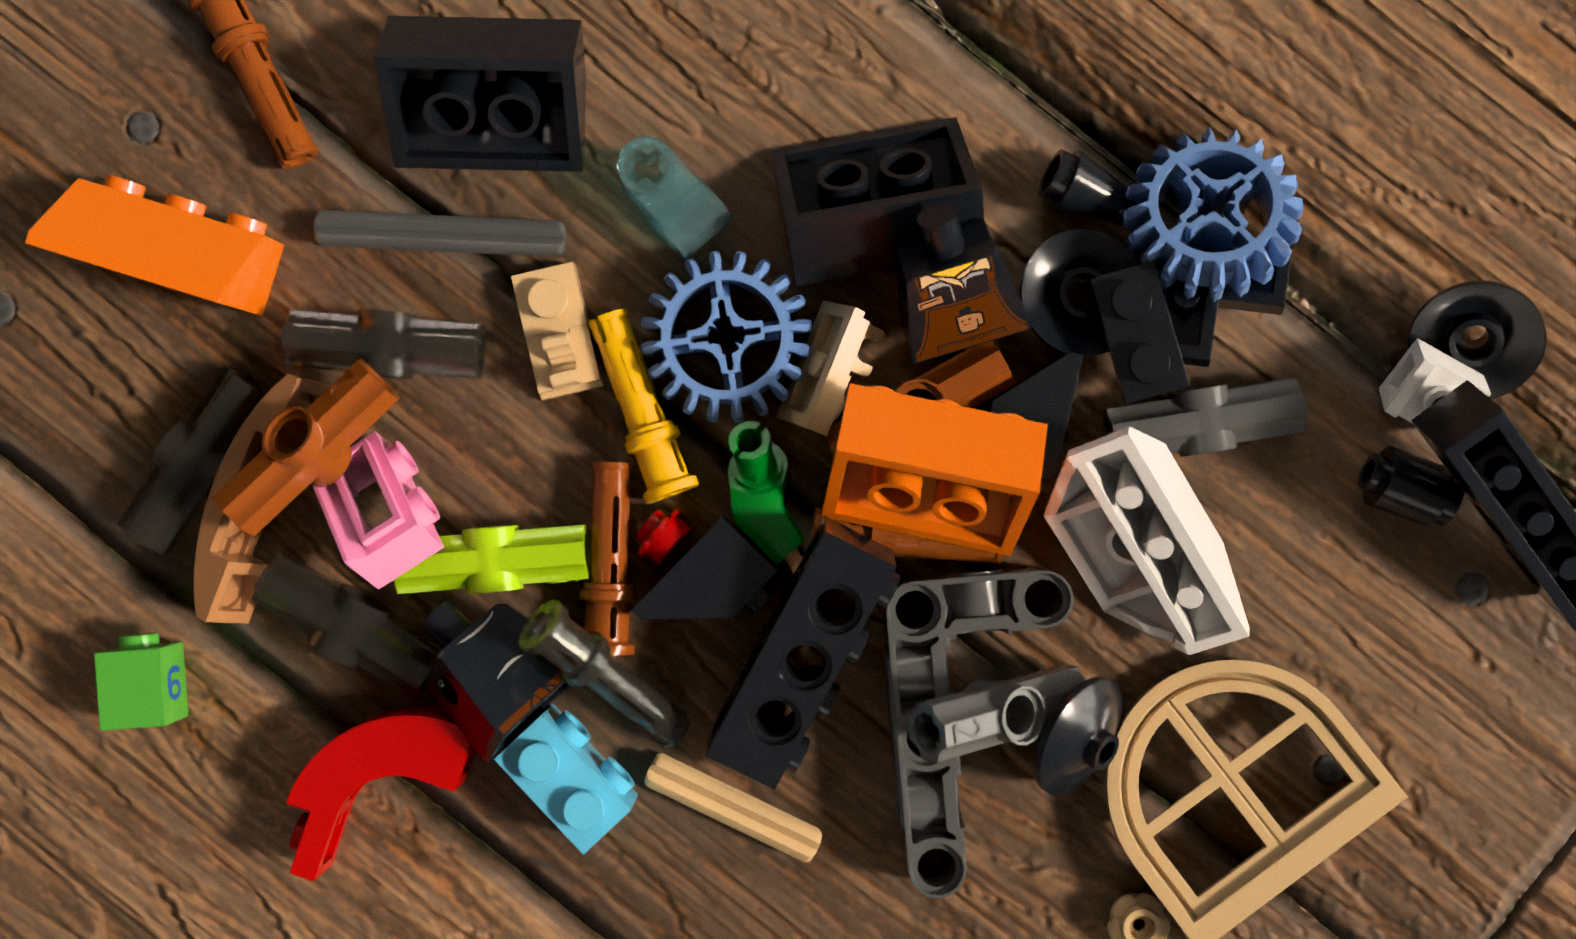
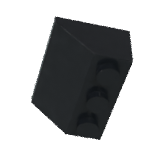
[374,16,586,172]
[771,117,984,286]

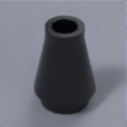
[1038,149,1137,227]

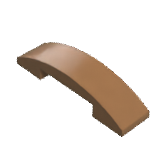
[194,374,331,624]

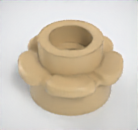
[1107,893,1170,939]

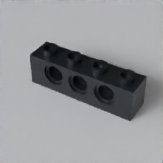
[1411,380,1576,631]
[705,516,900,790]

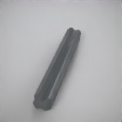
[313,210,567,257]

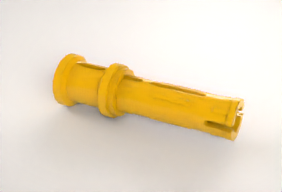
[588,309,699,504]

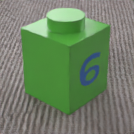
[94,632,189,731]

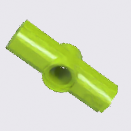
[393,524,591,594]

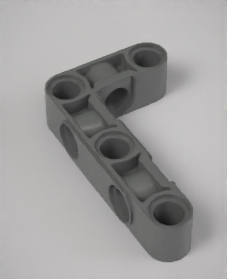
[883,566,1074,898]

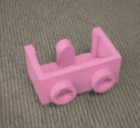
[313,431,444,590]

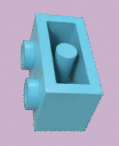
[494,704,638,855]

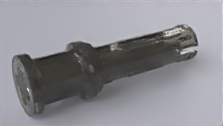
[519,600,690,748]

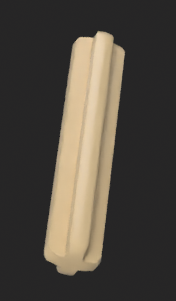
[644,753,822,862]

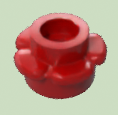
[635,509,693,567]

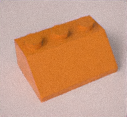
[25,174,285,316]
[821,383,1048,557]

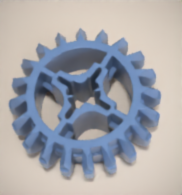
[1123,127,1304,302]
[641,251,812,423]

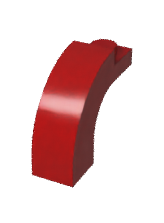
[286,706,476,881]

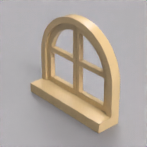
[1105,660,1408,939]

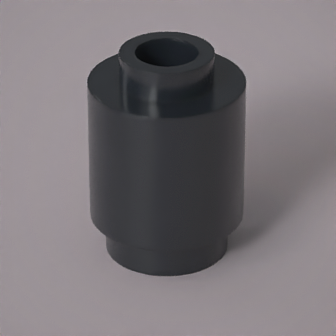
[1358,446,1464,526]

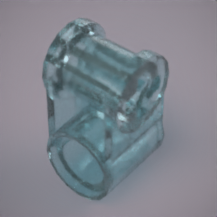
[617,136,733,261]

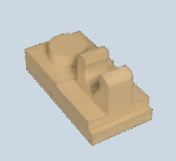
[511,262,604,401]
[776,300,885,436]

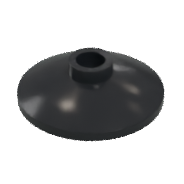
[1020,229,1140,357]
[1408,280,1547,399]
[1034,677,1123,796]

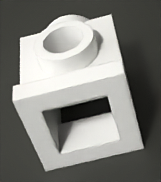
[1379,338,1491,423]

